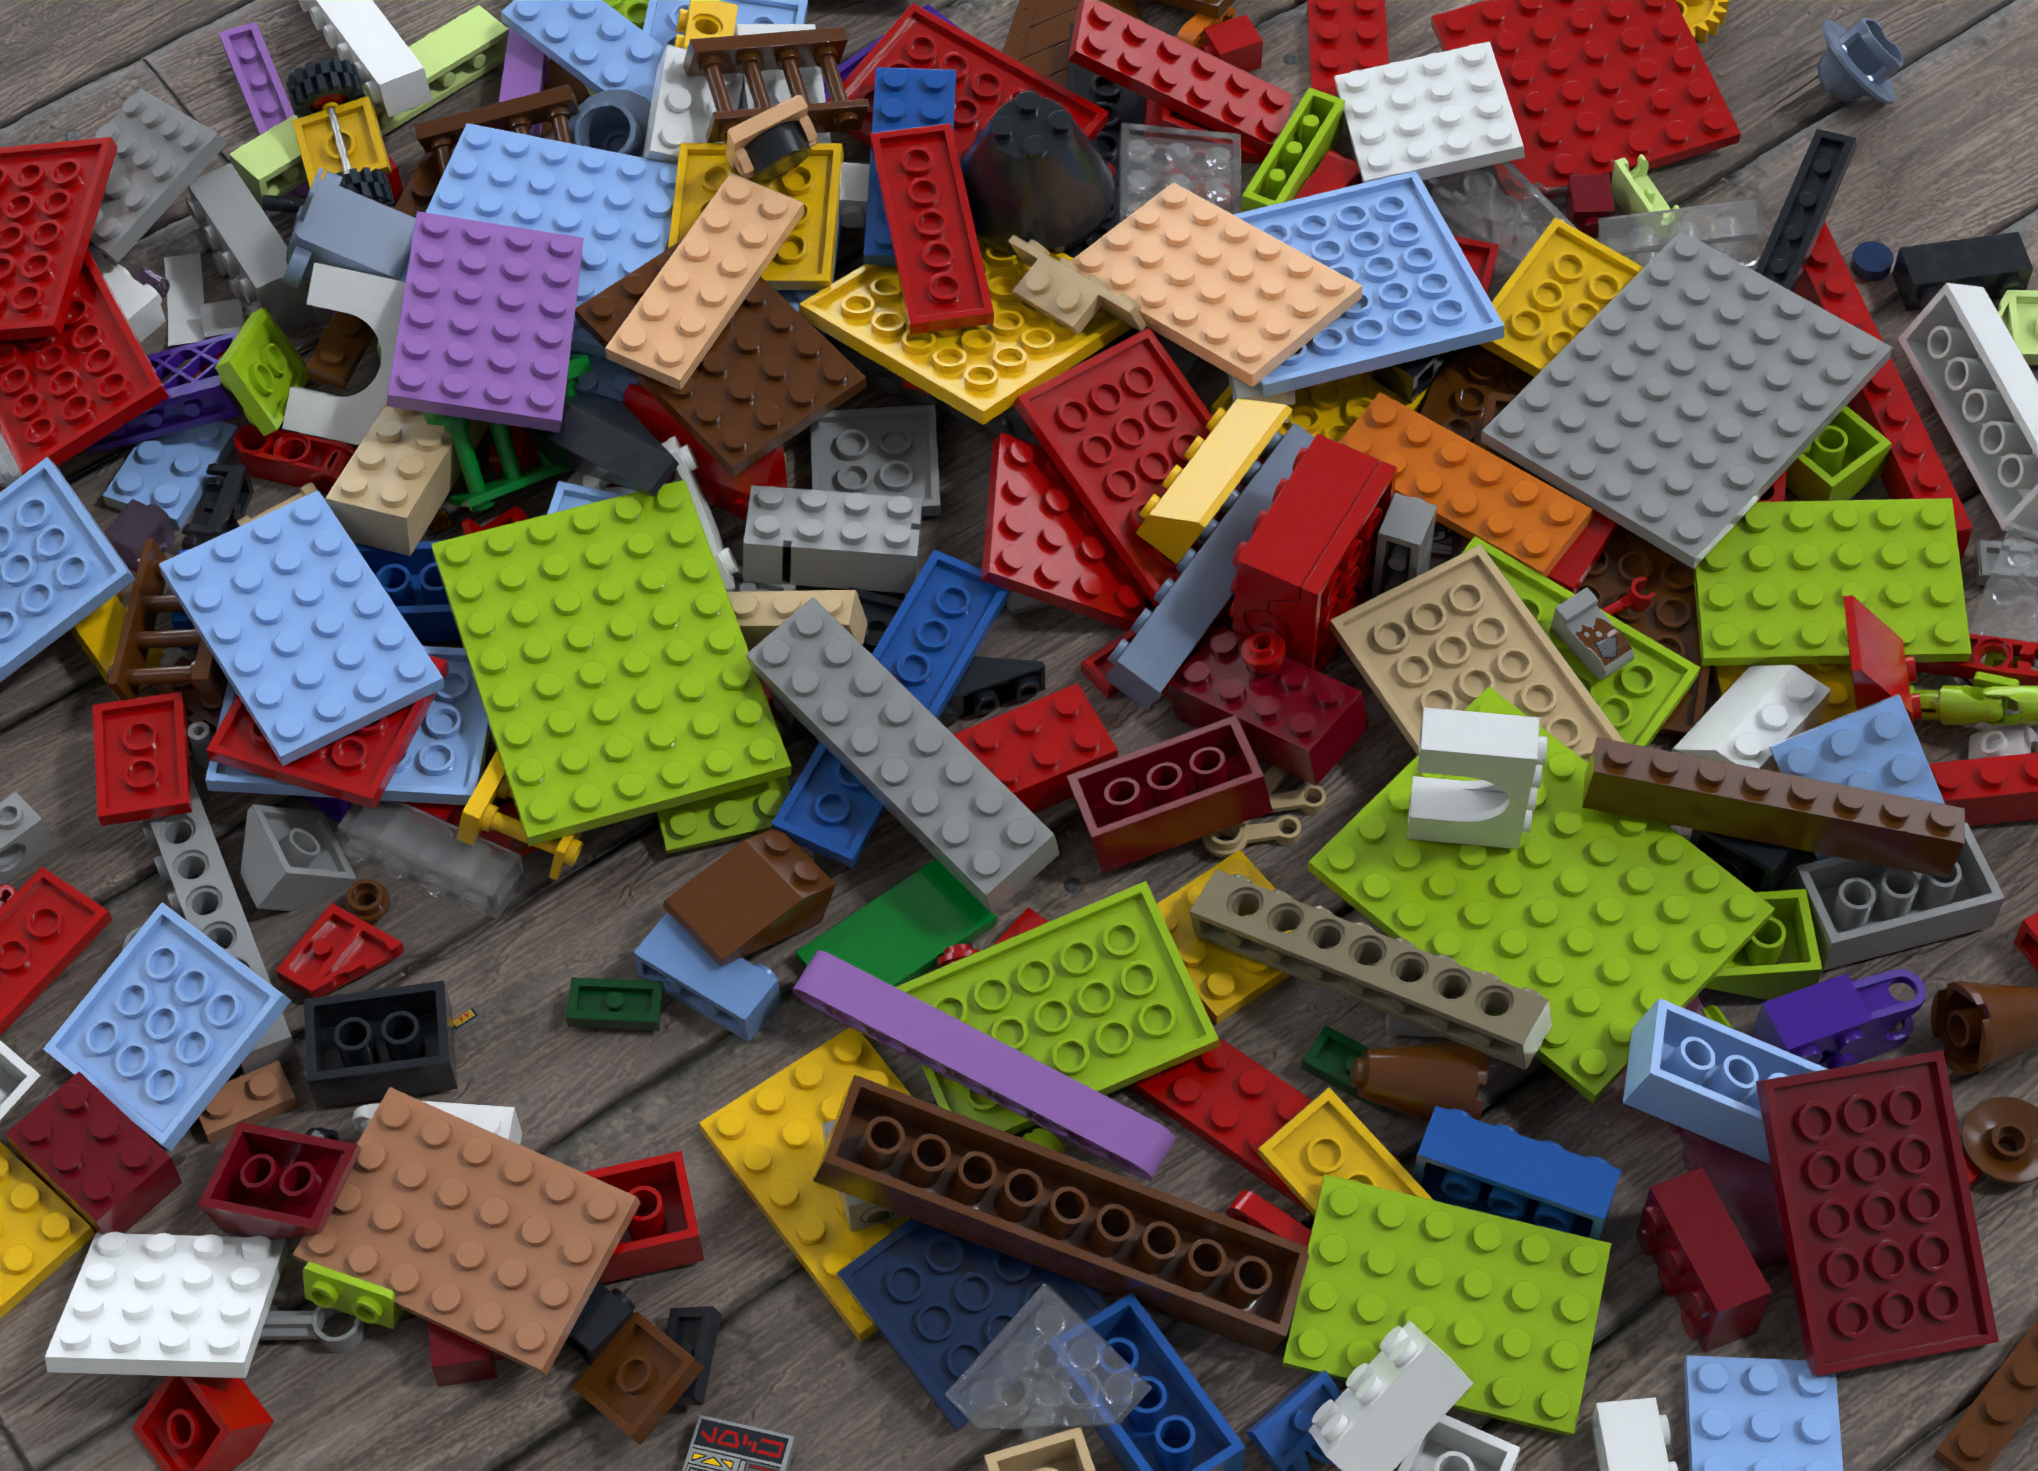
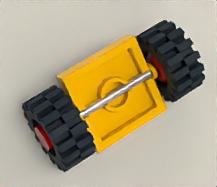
[286,58,396,209]

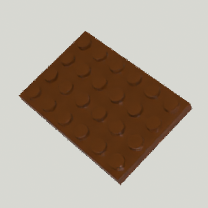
[575,239,866,477]

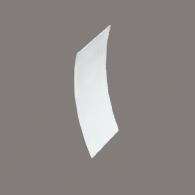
[164,253,205,346]

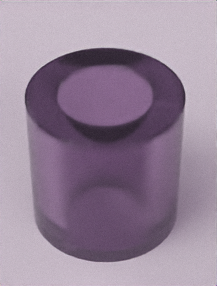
[134,267,170,299]

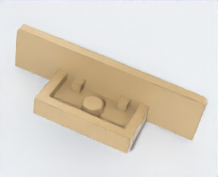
[1009,235,1147,335]

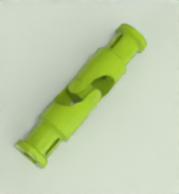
[1909,685,2038,726]

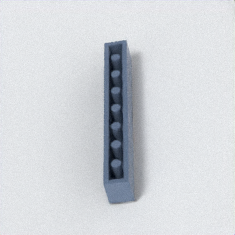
[1104,422,1315,710]

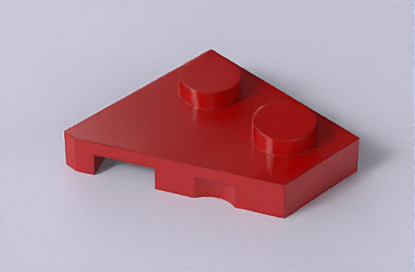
[275,902,404,998]

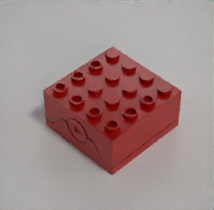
[1229,434,1397,673]

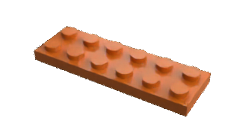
[1339,392,1593,577]

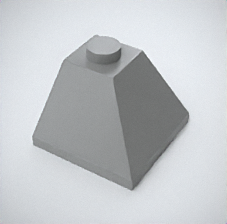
[240,804,357,911]

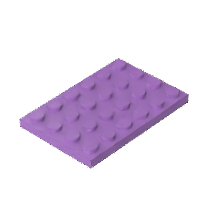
[386,211,584,433]

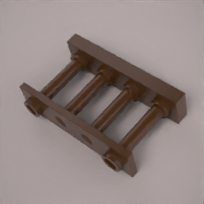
[683,27,869,143]
[414,84,580,178]
[107,538,228,704]

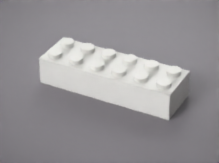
[1898,283,2038,533]

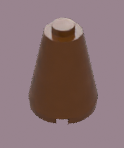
[1931,981,2038,1076]
[1350,1041,1488,1123]

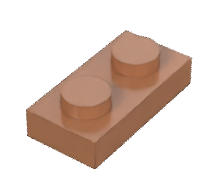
[199,1060,298,1144]

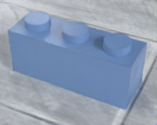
[633,913,781,1042]

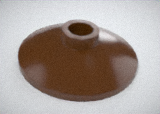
[1961,1096,2038,1185]

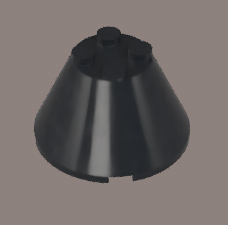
[959,91,1114,255]

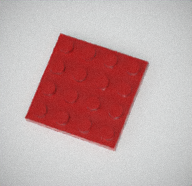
[981,432,1146,631]
[206,655,449,809]

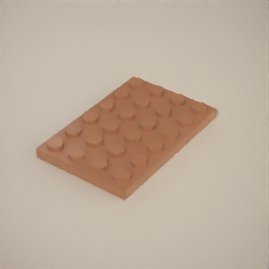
[292,1087,640,1376]

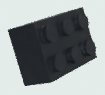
[304,981,458,1108]

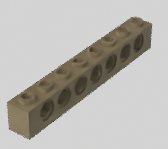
[1189,869,1552,1070]

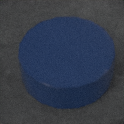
[1850,241,1894,281]

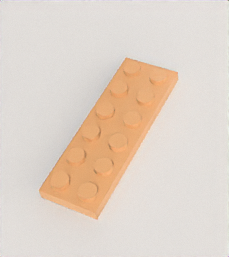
[605,173,804,391]

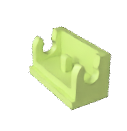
[1611,154,1684,246]

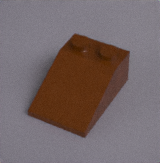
[663,828,836,966]

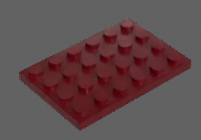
[1756,1050,1999,1376]

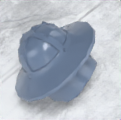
[1816,18,1903,104]
[568,89,651,157]

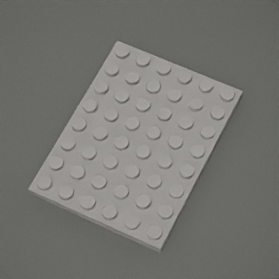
[1481,231,1893,569]

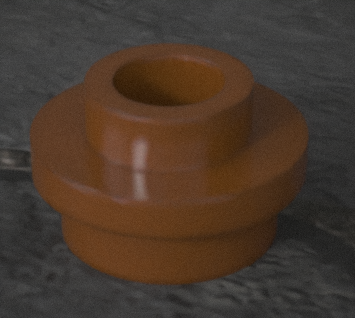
[344,879,390,923]

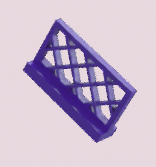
[85,330,242,455]

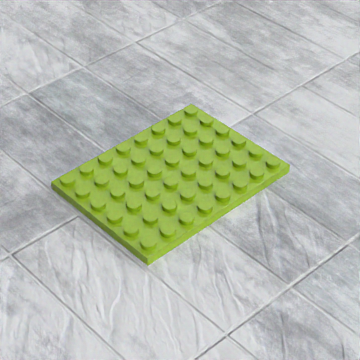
[431,480,791,846]
[1308,686,1775,1103]

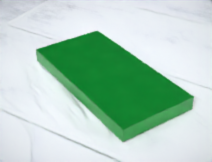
[796,859,997,987]

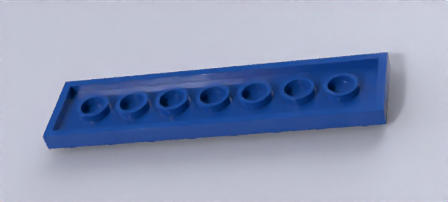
[771,549,1012,868]

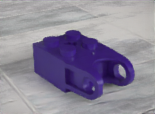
[1751,969,1926,1069]

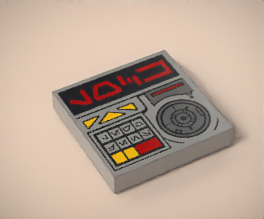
[682,1415,796,1471]

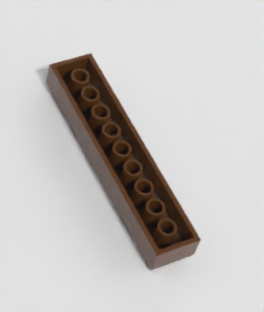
[813,1074,1309,1354]

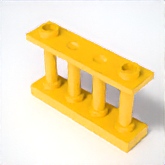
[457,751,583,880]

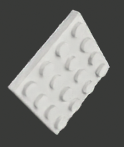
[1334,41,1525,183]
[45,1232,288,1378]

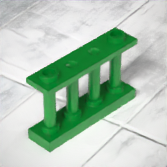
[423,354,592,512]

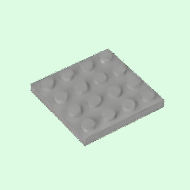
[89,89,227,263]

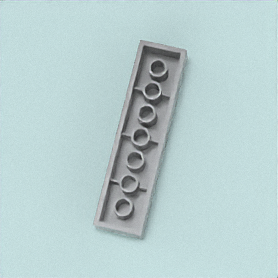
[746,597,1059,915]

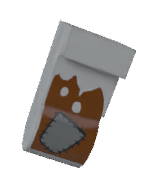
[1551,587,1634,680]

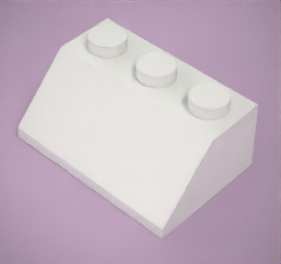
[1672,665,1831,771]

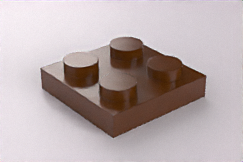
[572,1311,705,1445]

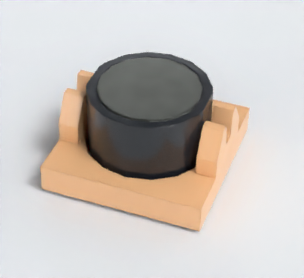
[726,95,818,181]

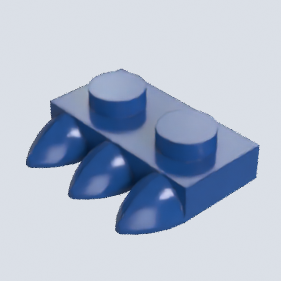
[1246,1370,1342,1471]

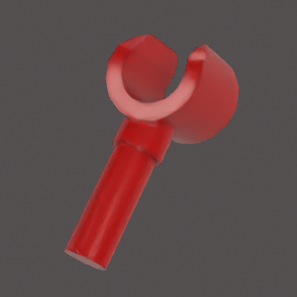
[1601,577,1656,616]

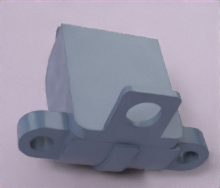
[282,167,416,288]

